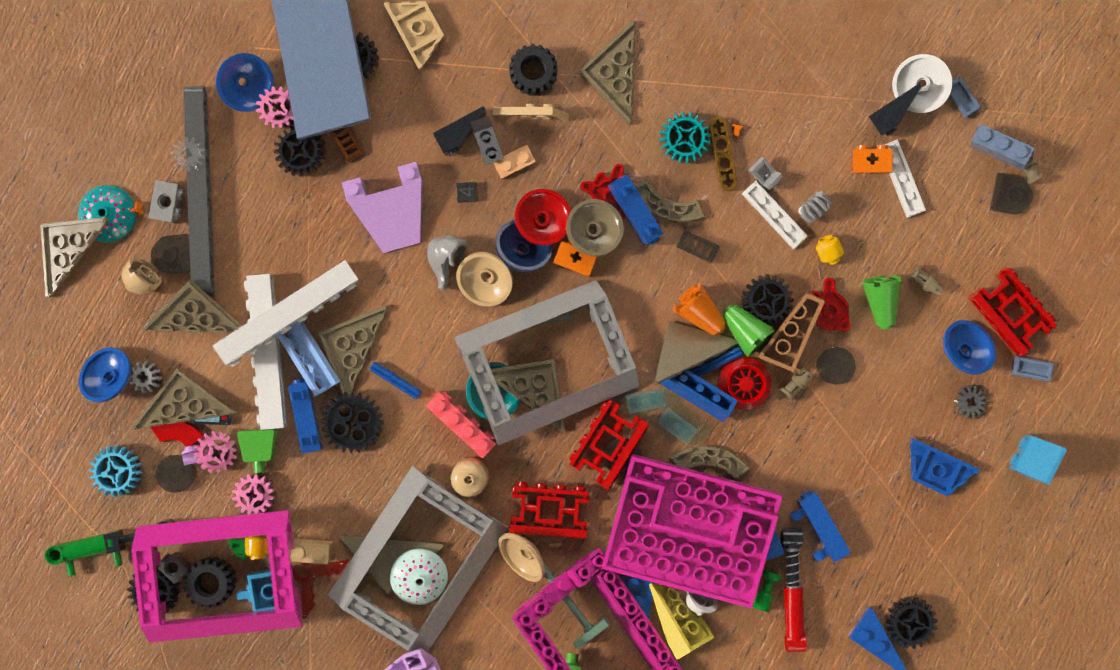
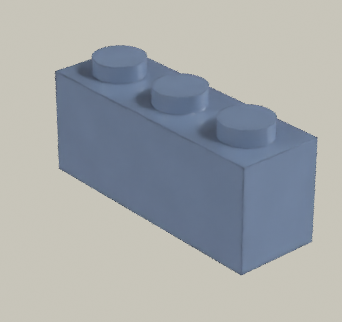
[971,124,1035,171]

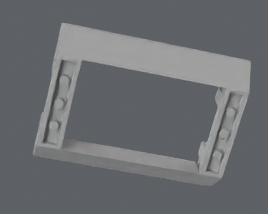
[454,280,639,445]
[328,466,509,652]

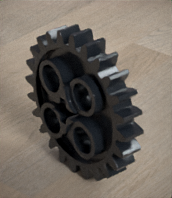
[320,391,384,453]

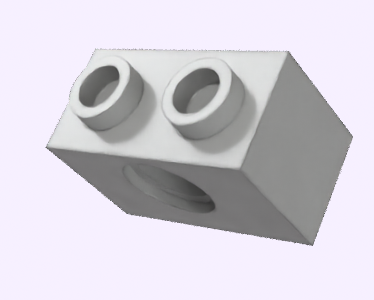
[149,180,184,224]

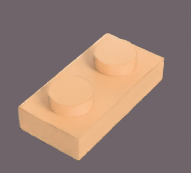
[493,145,536,179]

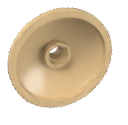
[456,252,513,306]
[498,533,545,582]

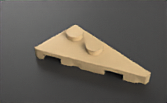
[493,104,569,121]

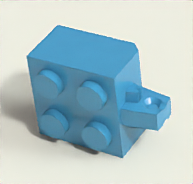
[236,569,275,612]

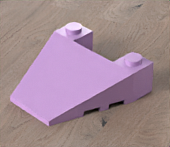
[342,162,424,253]

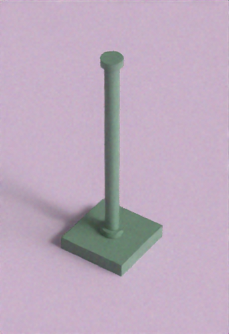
[524,536,610,649]

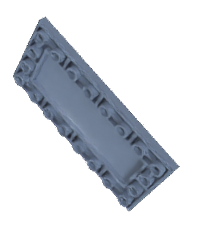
[271,0,372,140]

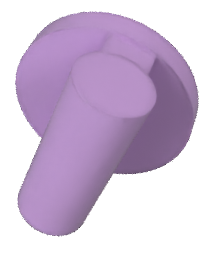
[182,445,199,466]

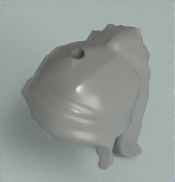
[427,235,468,291]

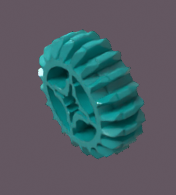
[659,112,711,164]

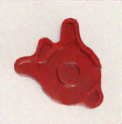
[580,164,626,220]
[810,278,851,332]

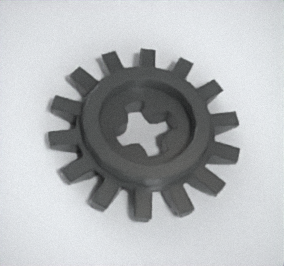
[953,385,988,419]

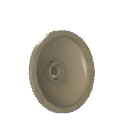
[566,199,624,256]

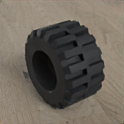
[509,44,557,96]
[183,557,237,609]

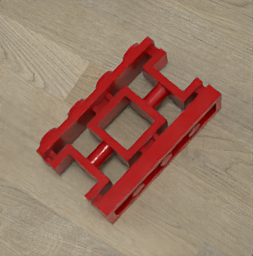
[968,268,1058,356]
[569,399,651,490]
[509,482,590,538]

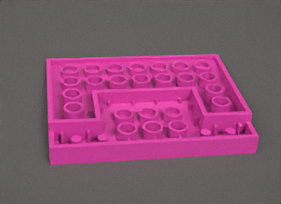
[602,454,783,608]

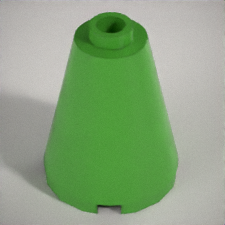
[862,275,902,329]
[723,305,775,357]

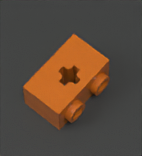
[853,145,893,173]
[553,239,597,277]

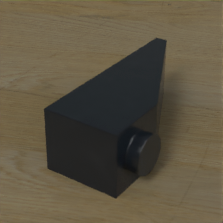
[869,83,922,136]
[433,106,486,156]

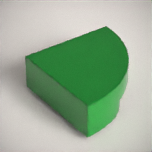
[229,538,247,560]

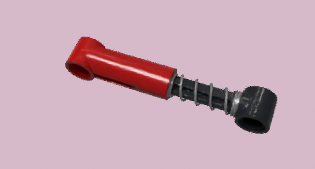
[781,527,807,653]

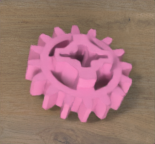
[256,86,294,129]
[194,431,237,473]
[232,473,275,514]

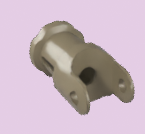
[1024,156,1044,184]
[908,266,943,295]
[780,369,813,401]

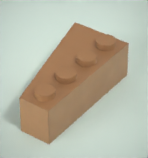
[758,292,825,372]

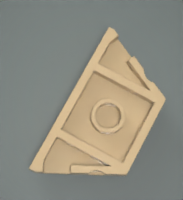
[384,1,444,70]

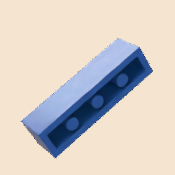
[660,370,738,422]

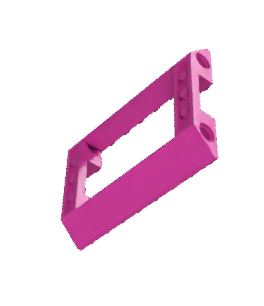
[132,510,303,643]
[511,548,683,670]

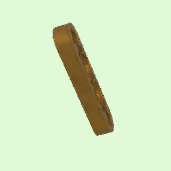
[709,117,737,191]

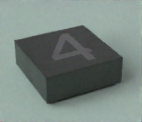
[456,182,477,203]

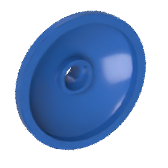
[215,53,274,112]
[943,320,996,375]
[79,347,131,403]

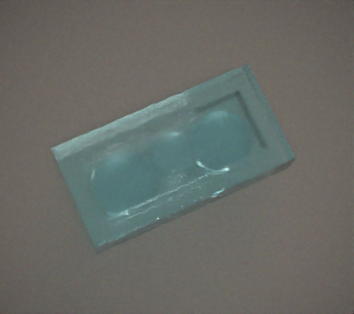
[625,387,667,414]
[656,407,698,445]

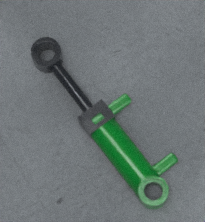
[45,519,175,577]

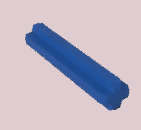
[689,347,743,377]
[370,362,422,399]

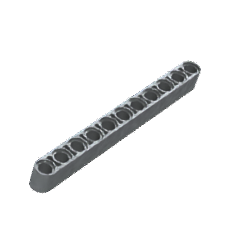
[184,86,215,295]

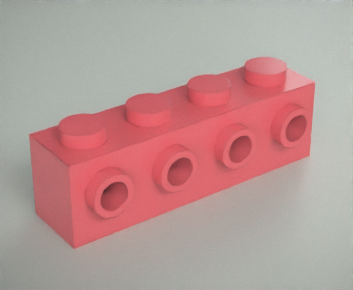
[426,391,497,458]

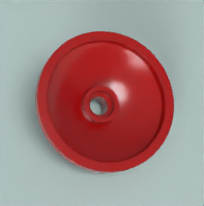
[514,189,571,246]

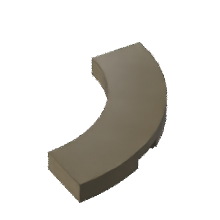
[635,179,705,222]
[670,446,750,480]

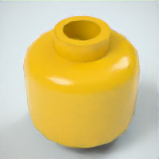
[816,235,844,265]
[245,535,269,560]

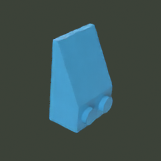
[1009,435,1067,485]

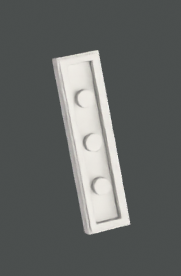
[885,139,926,218]
[742,181,808,249]

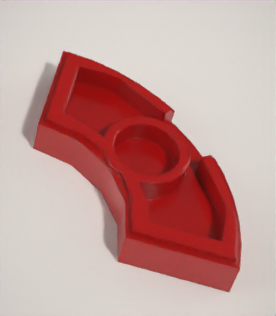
[151,422,204,447]

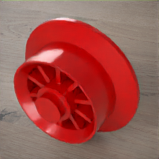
[718,357,771,410]

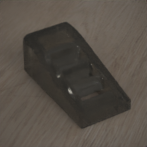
[677,230,720,264]

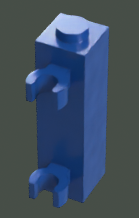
[608,174,664,245]
[288,379,324,454]
[789,490,851,562]

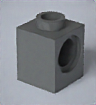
[158,551,192,584]

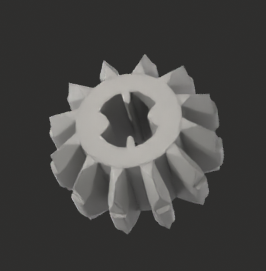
[798,191,832,223]
[129,361,162,393]

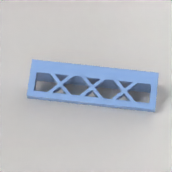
[277,322,340,396]

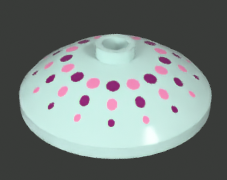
[390,548,448,605]

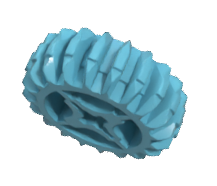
[89,445,143,497]

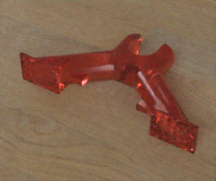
[293,559,349,619]

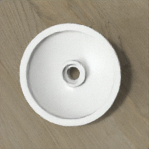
[892,54,952,113]

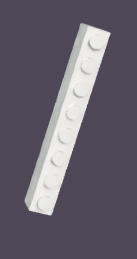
[213,260,358,367]
[244,274,287,430]

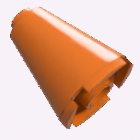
[673,283,726,335]

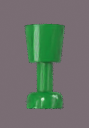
[752,570,781,613]

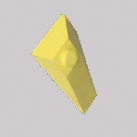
[649,582,715,659]

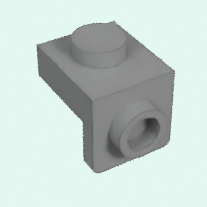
[748,157,783,190]

